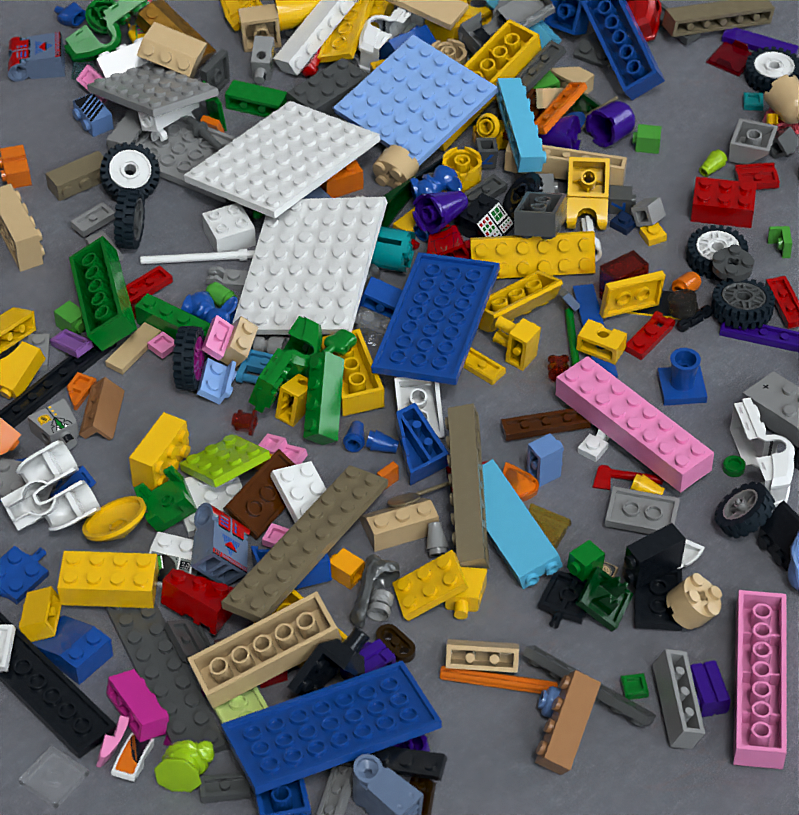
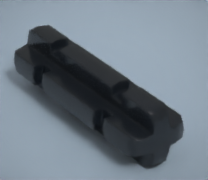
[676,305,713,332]

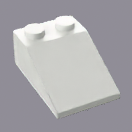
[394,377,445,438]

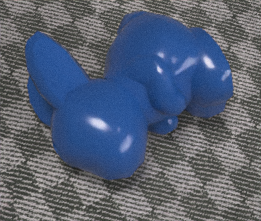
[409,165,462,200]
[181,291,238,324]

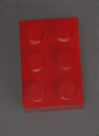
[691,177,757,228]

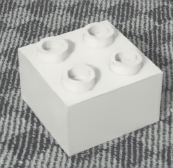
[202,203,256,252]

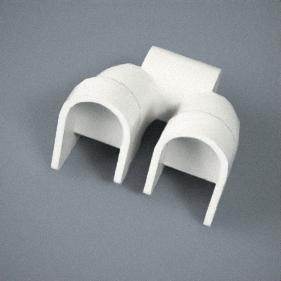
[0,440,101,531]

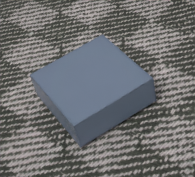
[558,286,580,311]

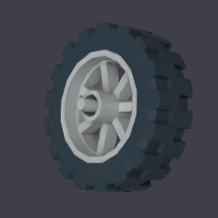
[714,482,775,539]

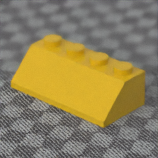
[478,271,563,332]

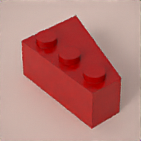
[161,569,234,635]

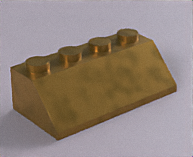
[136,0,216,68]

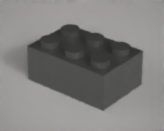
[514,192,567,239]

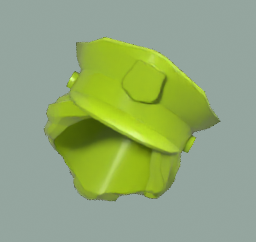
[154,740,215,792]

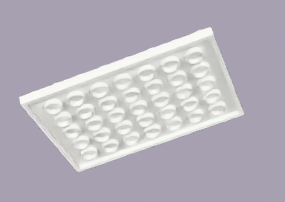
[184,101,380,218]
[232,197,387,335]

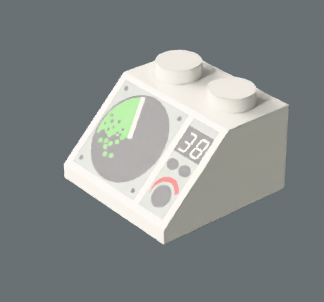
[149,531,198,588]

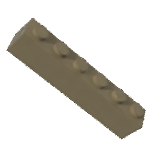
[662,0,775,37]

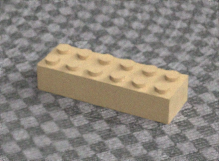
[187,591,342,709]

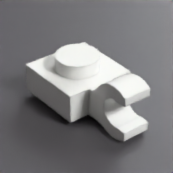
[578,429,610,462]

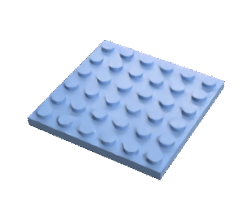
[333,35,498,166]

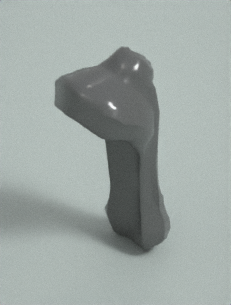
[349,554,400,628]

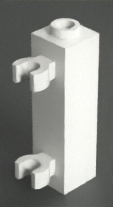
[138,102,200,142]

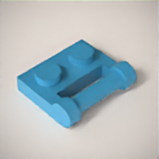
[236,349,273,384]

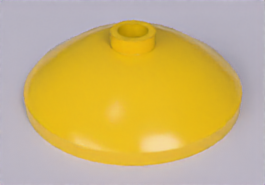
[82,496,146,542]

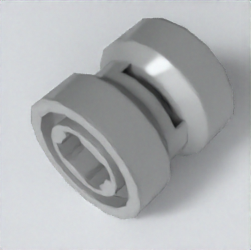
[367,589,394,622]

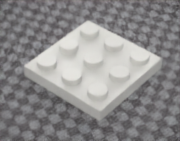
[182,476,242,537]

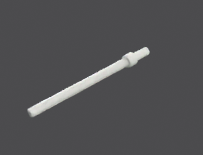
[140,249,255,265]

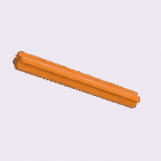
[440,665,558,694]

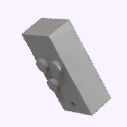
[743,371,799,447]

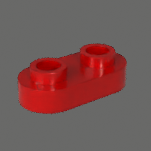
[300,47,321,77]

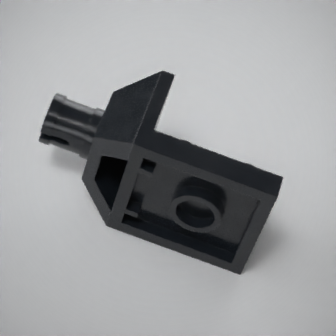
[287,627,370,696]

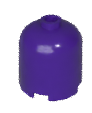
[585,101,636,148]

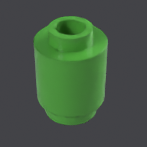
[206,282,237,308]

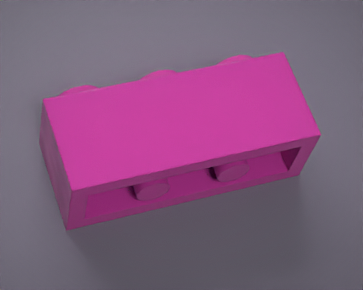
[106,669,169,742]

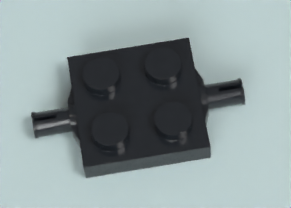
[538,570,587,629]

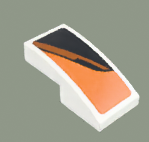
[111,733,154,782]

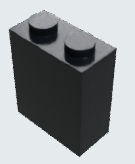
[622,523,686,590]

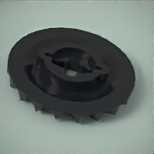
[502,172,544,220]

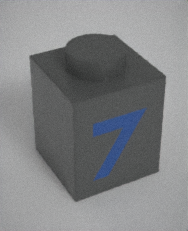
[474,137,498,169]
[608,185,636,215]

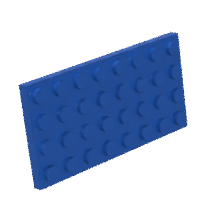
[371,252,500,385]
[221,660,442,795]

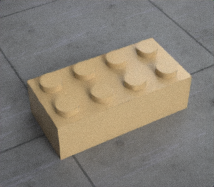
[0,183,45,272]

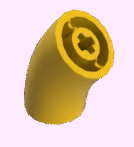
[274,0,320,31]

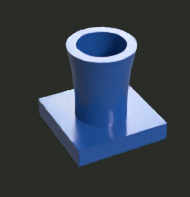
[657,348,708,406]

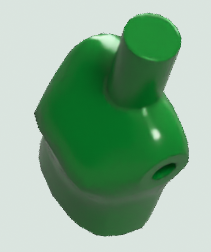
[321,329,357,355]

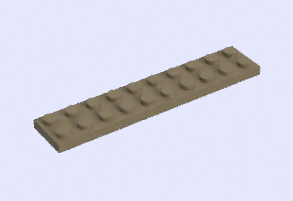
[222,465,388,622]

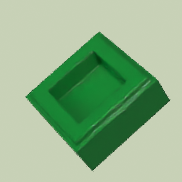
[620,673,649,700]

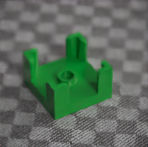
[134,465,197,532]

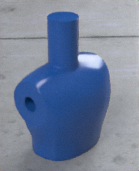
[55,2,86,26]

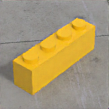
[0,307,36,354]

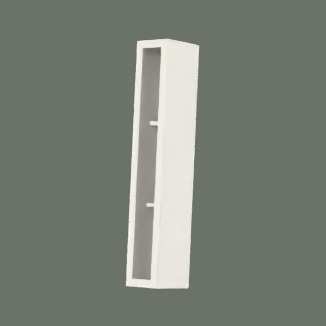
[273,0,358,75]

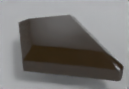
[409,777,436,815]

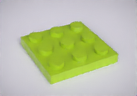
[179,434,271,488]

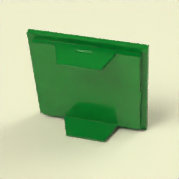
[203,80,227,132]

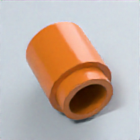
[672,272,701,299]

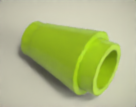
[699,149,727,177]

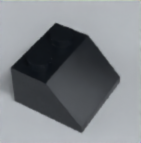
[757,501,799,571]

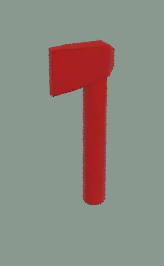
[593,465,664,490]

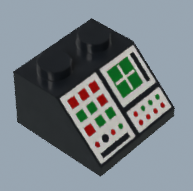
[458,193,514,239]

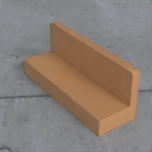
[79,377,124,440]

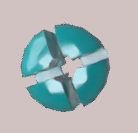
[371,226,416,273]

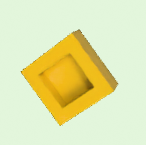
[639,222,667,247]

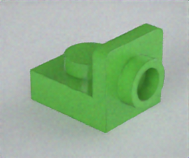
[767,226,792,258]

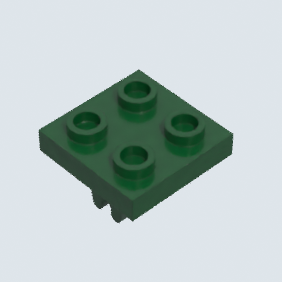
[576,566,633,632]

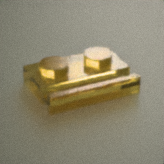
[529,503,572,550]

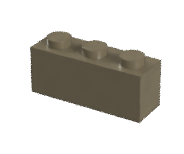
[46,151,104,201]

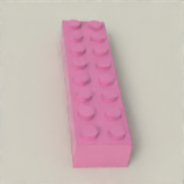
[555,356,714,493]
[733,590,787,769]

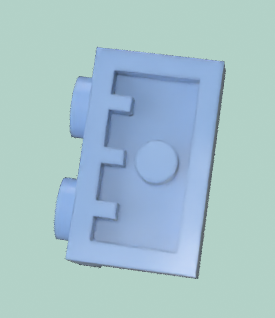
[197,358,237,405]

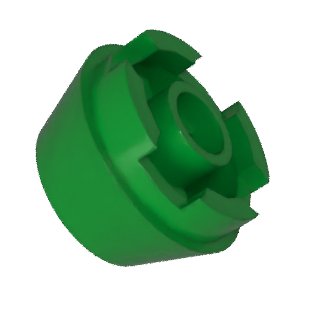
[85,0,121,35]

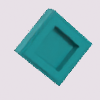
[743,92,764,111]

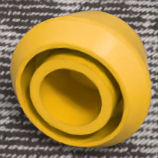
[476,113,502,138]

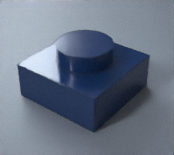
[610,210,636,235]

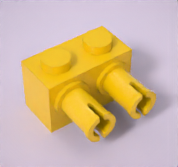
[493,315,541,371]

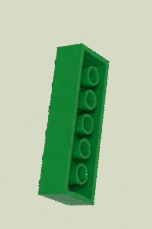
[69,236,137,351]

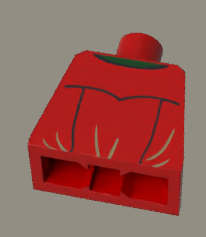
[427,224,470,259]

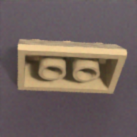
[136,22,208,79]
[359,498,439,552]

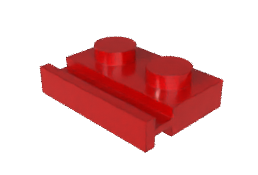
[734,162,780,189]

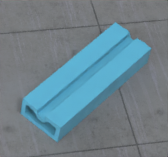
[483,459,563,589]

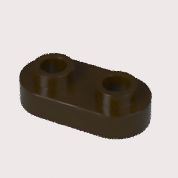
[376,624,416,663]

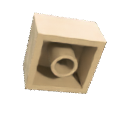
[238,3,281,52]

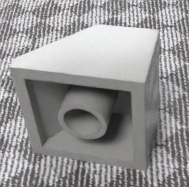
[728,118,778,164]

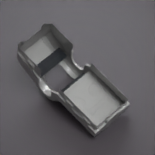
[458,0,555,55]

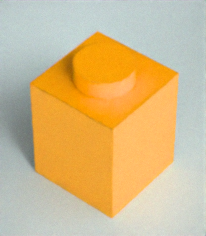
[330,548,365,590]

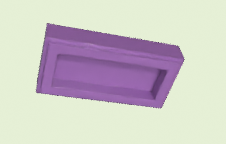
[50,329,94,358]

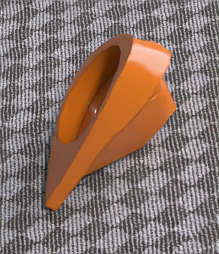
[503,462,539,502]

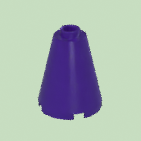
[538,115,581,150]
[413,191,468,234]

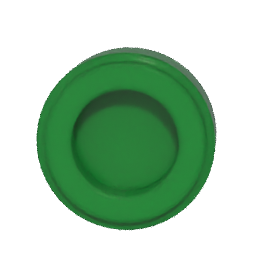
[723,455,746,477]

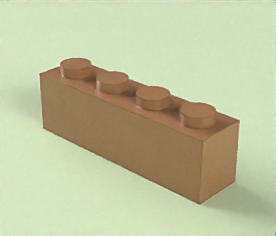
[535,670,601,775]

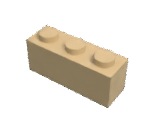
[446,639,519,673]

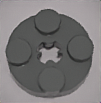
[712,244,754,282]

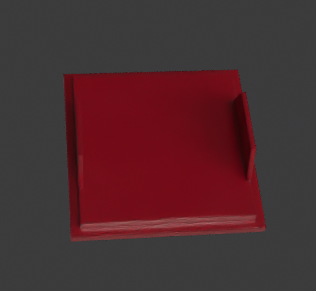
[706,39,752,77]

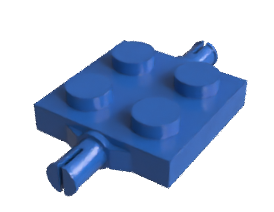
[0,546,49,605]

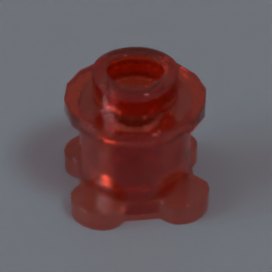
[548,354,569,381]
[232,409,258,436]

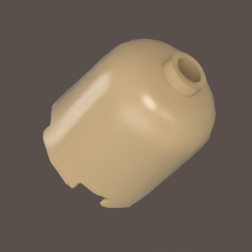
[764,74,799,125]

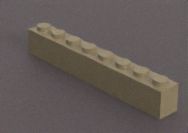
[445,403,490,570]

